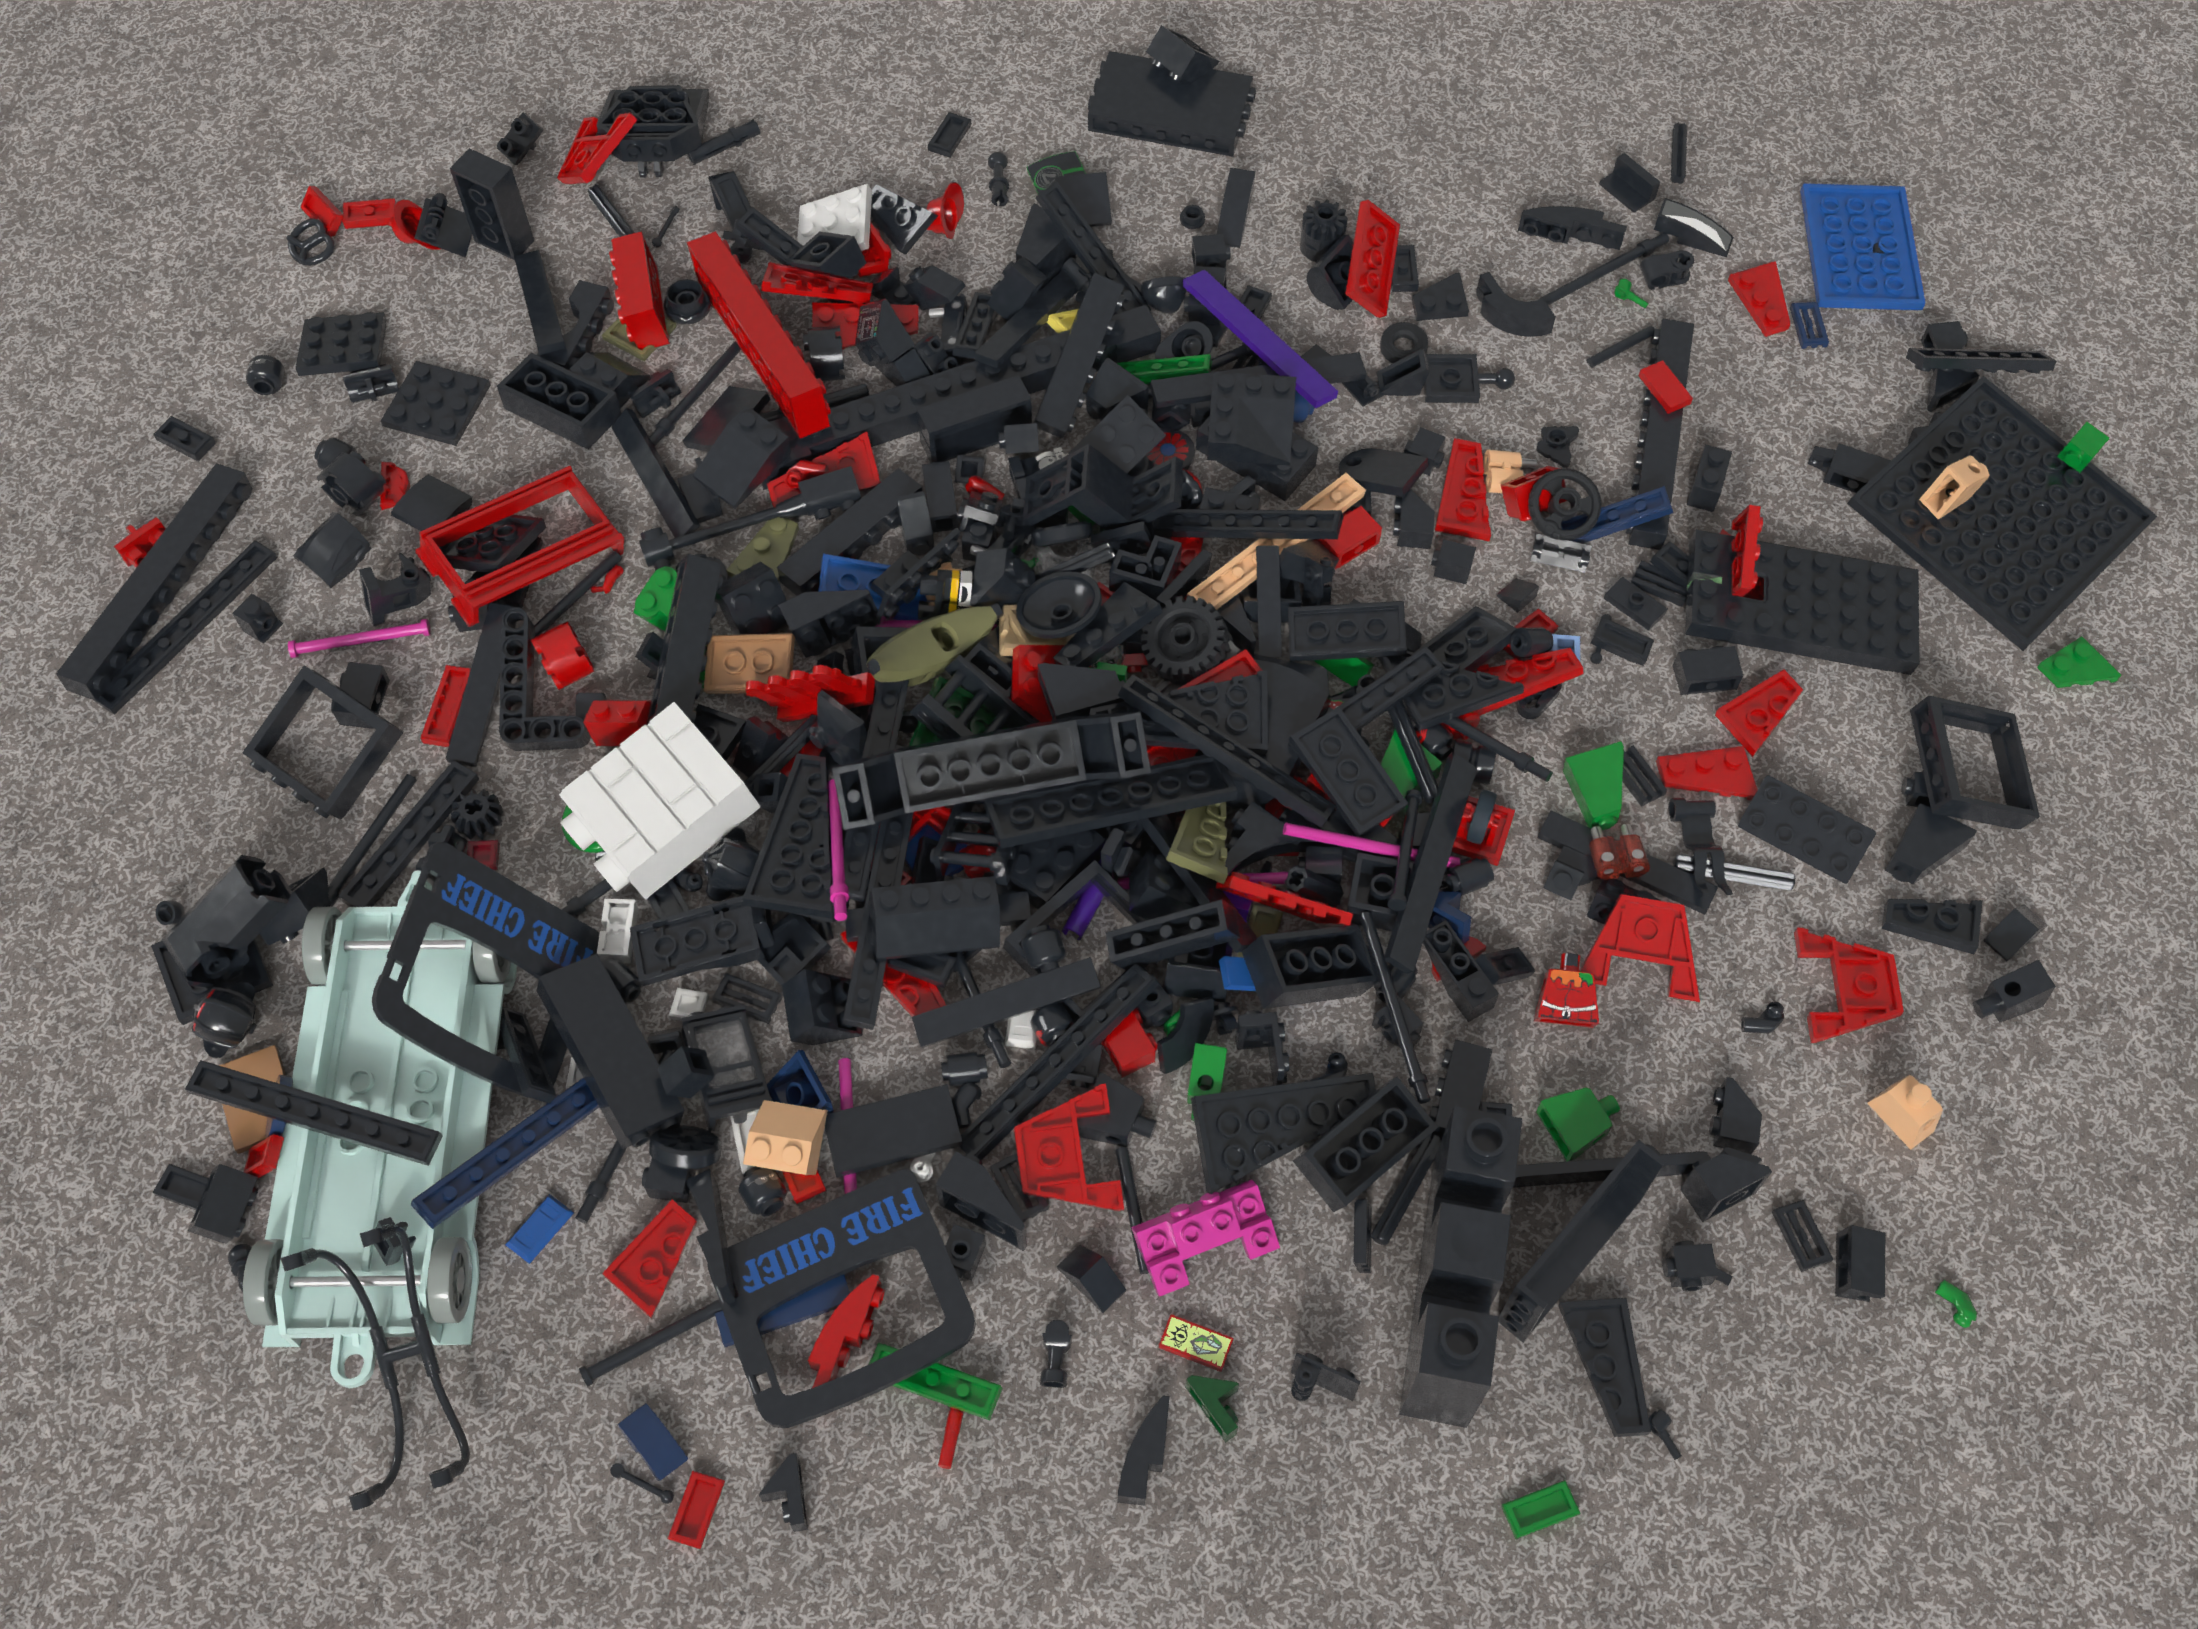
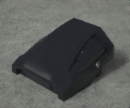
[293,512,372,588]

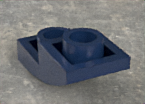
[616,1403,688,1481]

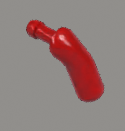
[591,565,624,594]

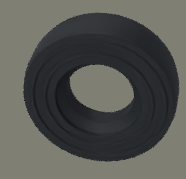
[1380,322,1428,363]

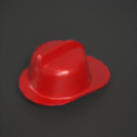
[927,182,964,239]
[388,199,441,250]

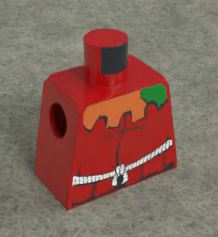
[1534,953,1599,1028]

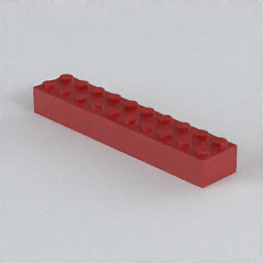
[687,231,831,439]

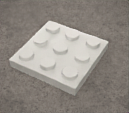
[797,184,872,251]

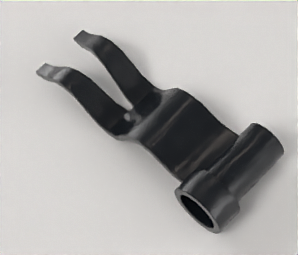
[1668,798,1733,896]

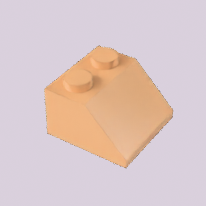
[743,1100,828,1175]

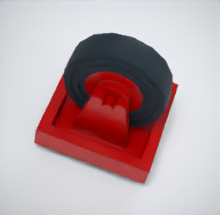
[1451,790,1515,866]

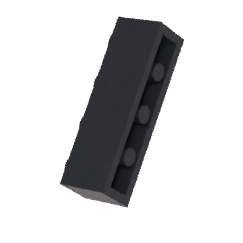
[1105,900,1241,970]

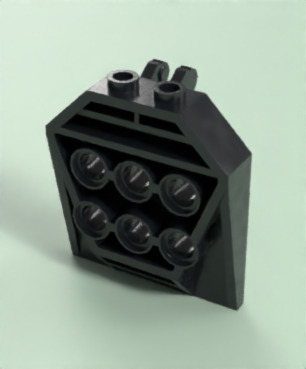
[597,85,709,178]

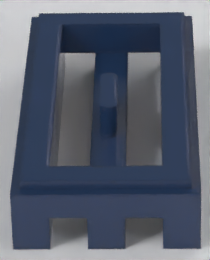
[1790,302,1829,349]

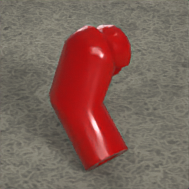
[786,460,826,486]
[965,476,1005,500]

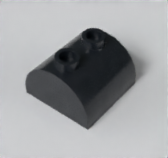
[1306,234,1354,310]

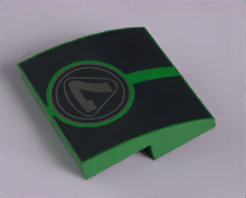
[1026,151,1086,194]

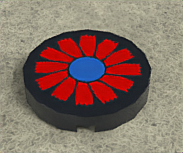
[1145,428,1195,470]

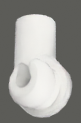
[910,1153,936,1182]

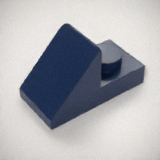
[1428,892,1472,944]

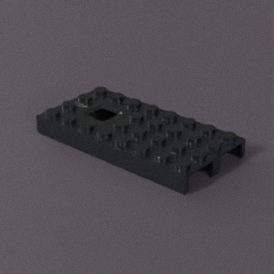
[1685,529,1920,675]

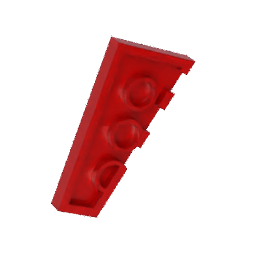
[812,302,918,350]
[1473,648,1584,716]

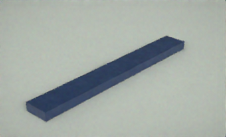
[411,1078,599,1229]

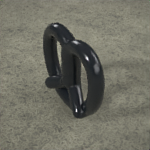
[286,218,335,266]

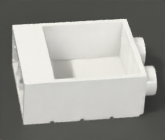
[559,702,760,899]

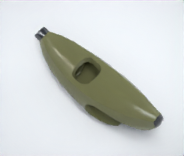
[866,603,1003,687]

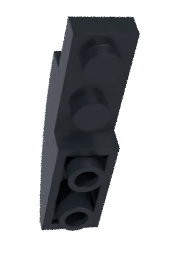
[1518,206,1627,250]

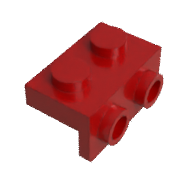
[858,221,891,277]

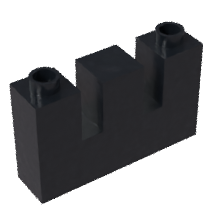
[1399,1106,1522,1428]

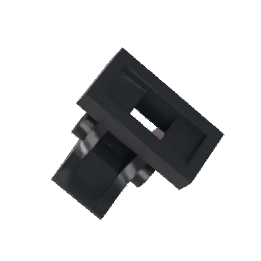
[359,553,431,626]

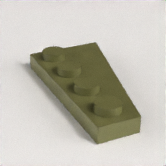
[1166,802,1228,884]

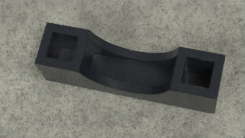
[537,280,614,370]

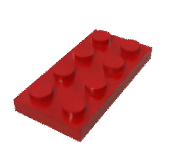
[1346,200,1400,318]

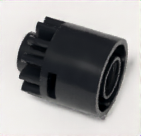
[1300,199,1348,262]

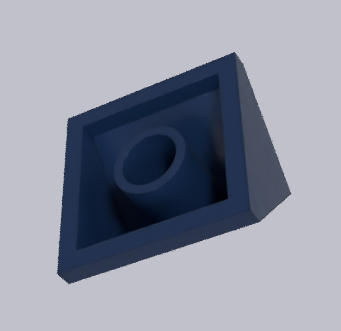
[767,1050,834,1114]

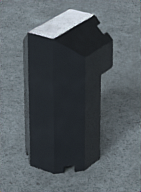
[162,855,293,988]

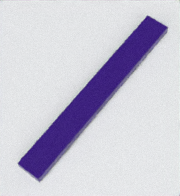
[1183,269,1338,408]

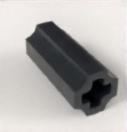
[1285,865,1344,908]

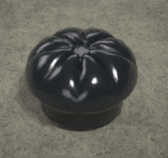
[664,279,711,324]

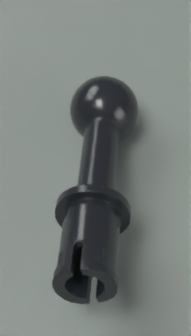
[988,152,1009,206]

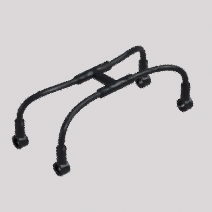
[281,1224,470,1511]

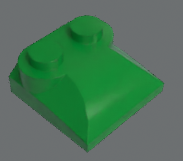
[633,566,677,632]

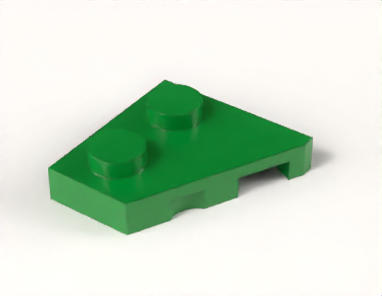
[2037,636,2122,688]

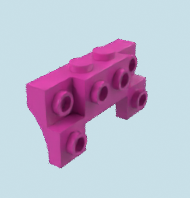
[1131,1179,1280,1297]

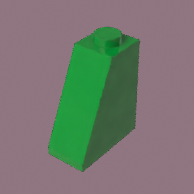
[1381,729,1442,817]
[1563,741,1624,830]

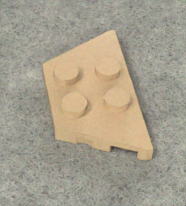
[999,605,1076,656]

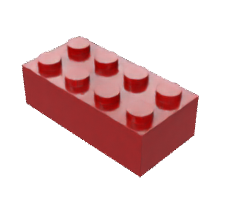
[609,231,670,350]

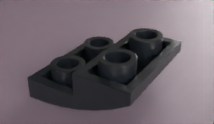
[391,474,472,531]

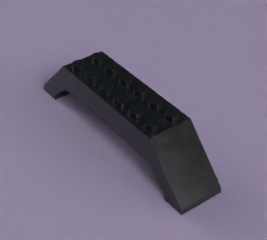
[832,711,1151,830]

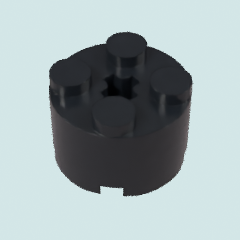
[803,325,845,381]
[317,451,386,516]

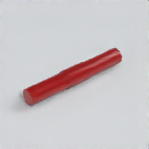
[938,1407,963,1469]

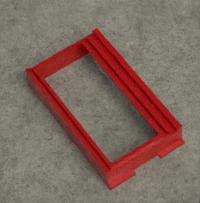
[415,466,624,627]

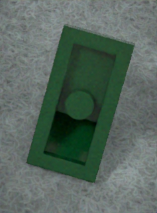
[1185,1375,1239,1443]

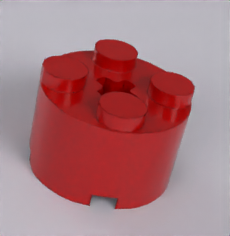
[531,621,595,690]

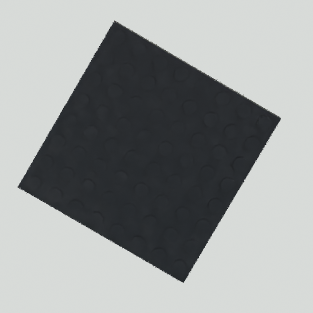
[1847,376,2157,651]

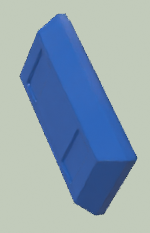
[505,1194,574,1264]

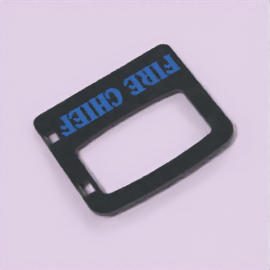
[372,842,600,1098]
[707,1169,976,1428]

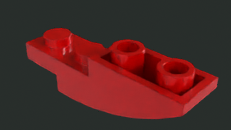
[808,1274,885,1388]

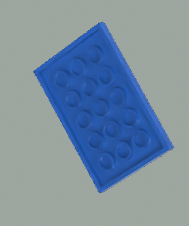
[1800,184,1926,310]

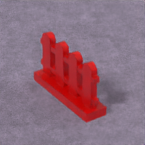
[745,665,875,722]

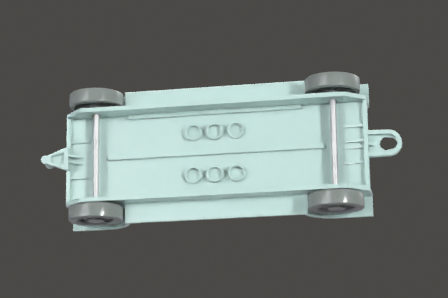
[243,870,517,1388]

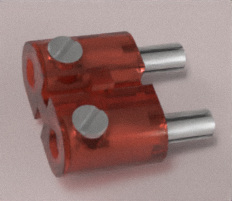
[1589,824,1650,879]

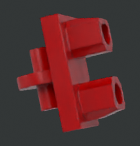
[114,517,166,567]

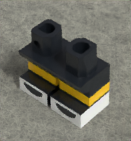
[918,569,972,621]

